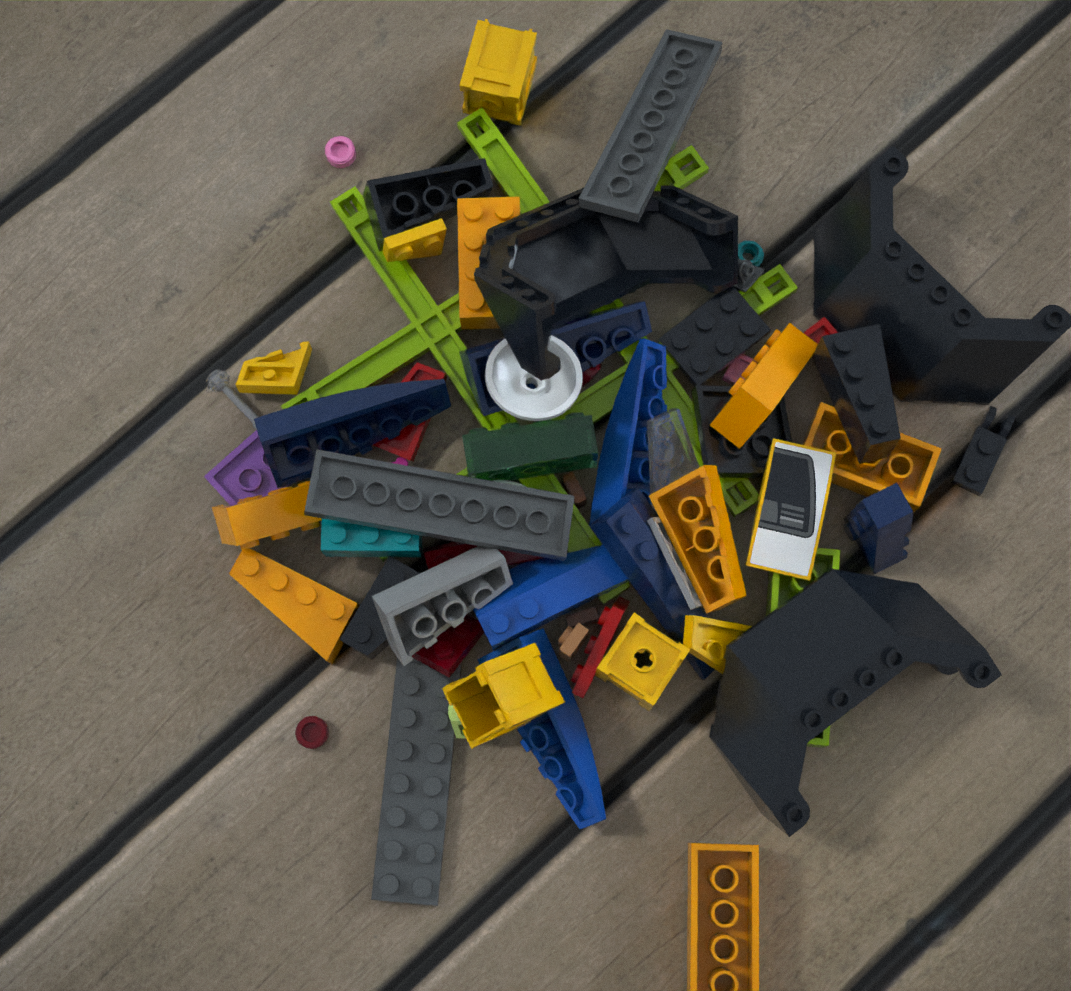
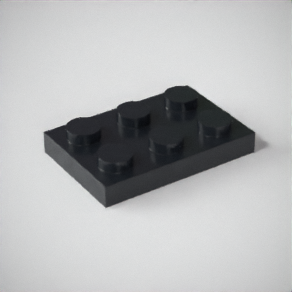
[658,286,771,387]

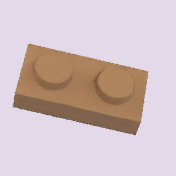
[558,622,589,663]

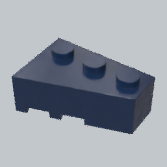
[844,483,913,574]

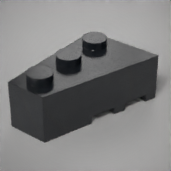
[340,556,420,660]

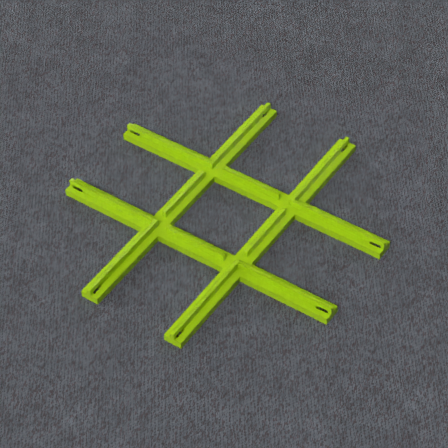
[281,107,798,605]

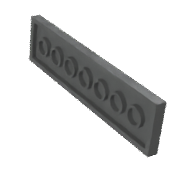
[579,29,722,222]
[304,449,575,561]
[371,646,462,906]

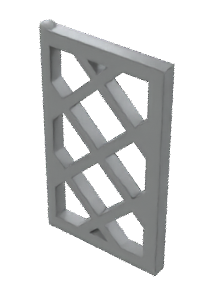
[647,517,703,610]

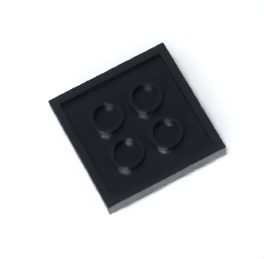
[691,385,792,478]

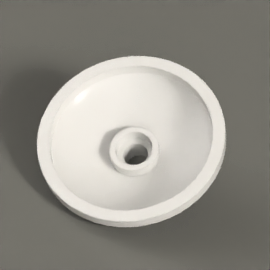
[485,335,583,421]

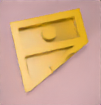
[383,218,447,262]
[235,341,312,395]

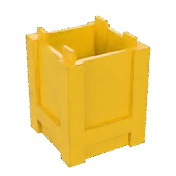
[459,19,537,126]
[595,613,690,711]
[442,643,565,749]

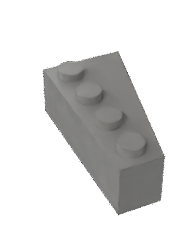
[372,546,513,666]

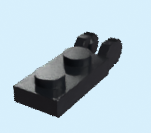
[951,406,1015,496]

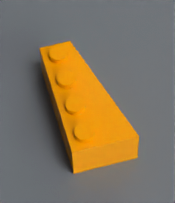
[649,465,747,614]
[212,480,322,550]

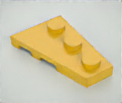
[683,615,752,674]

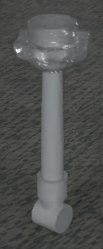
[206,369,259,430]

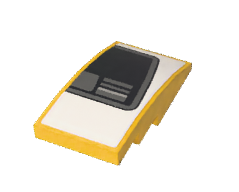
[745,438,836,581]

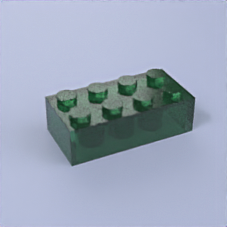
[462,412,598,481]

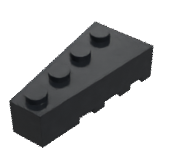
[363,158,493,252]
[812,324,901,464]

